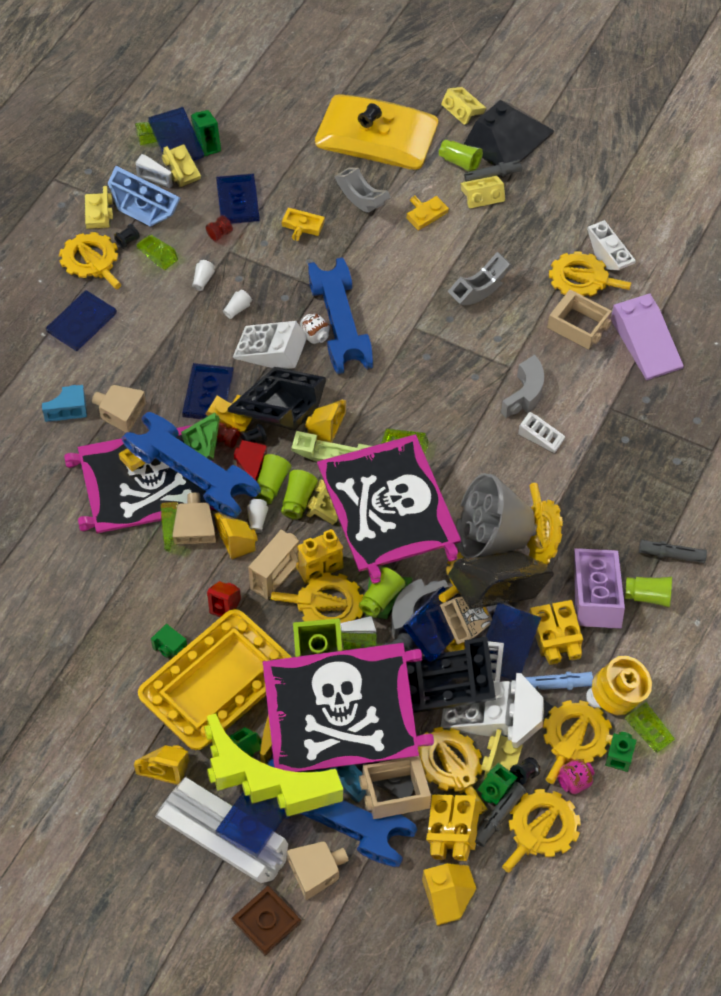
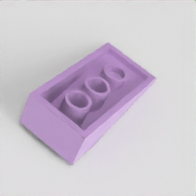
[611,294,683,380]
[574,548,625,628]

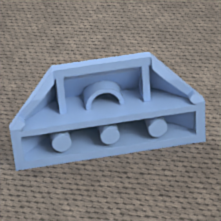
[108,166,181,227]

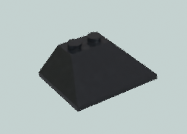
[464,100,554,166]
[227,367,326,430]
[404,637,496,713]

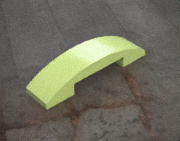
[291,431,372,462]

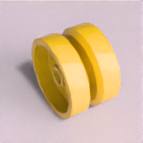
[592,656,652,715]

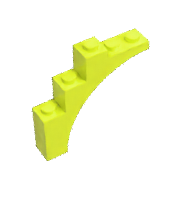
[204,714,343,817]

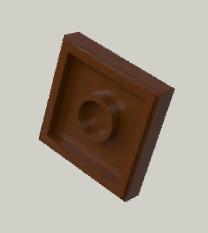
[231,885,302,956]

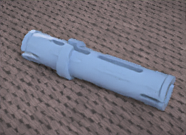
[525,672,593,690]

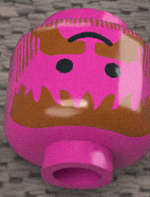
[558,759,595,794]

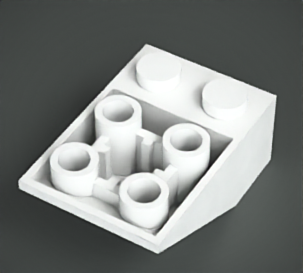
[233,321,307,369]
[441,681,515,737]

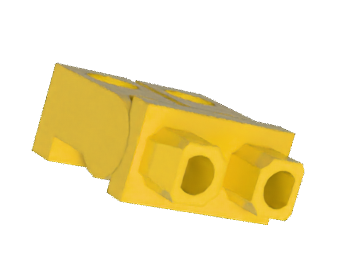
[296,529,344,584]
[528,600,583,665]
[426,795,483,861]

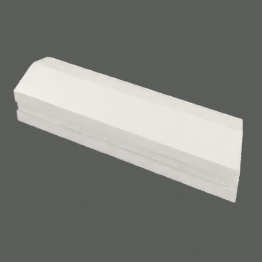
[155,777,288,883]

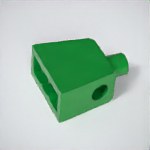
[191,110,221,156]

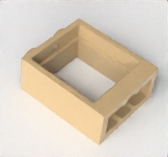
[547,290,612,349]
[248,530,299,600]
[359,756,431,819]

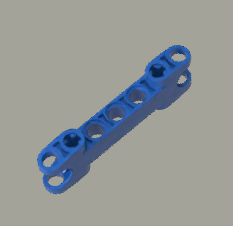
[308,257,373,374]
[122,412,261,518]
[257,759,418,867]

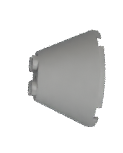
[456,473,537,560]

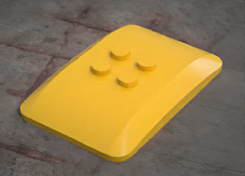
[315,94,438,170]
[138,609,292,750]

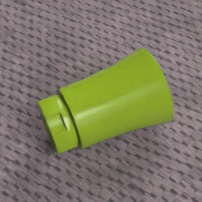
[439,139,483,172]
[254,454,292,504]
[281,470,318,520]
[359,566,406,618]
[625,577,672,608]

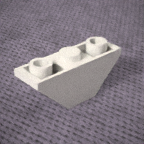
[587,220,636,270]
[508,673,544,748]

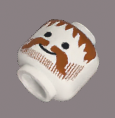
[300,314,330,344]

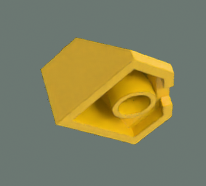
[305,399,346,443]
[214,513,258,560]
[134,745,190,785]
[422,863,476,926]

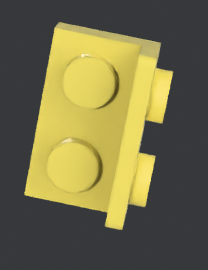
[441,87,486,125]
[162,144,201,187]
[461,175,505,208]
[85,186,113,229]
[306,479,338,525]
[481,729,523,779]

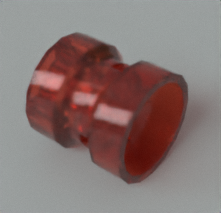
[205,215,233,242]
[216,421,240,448]

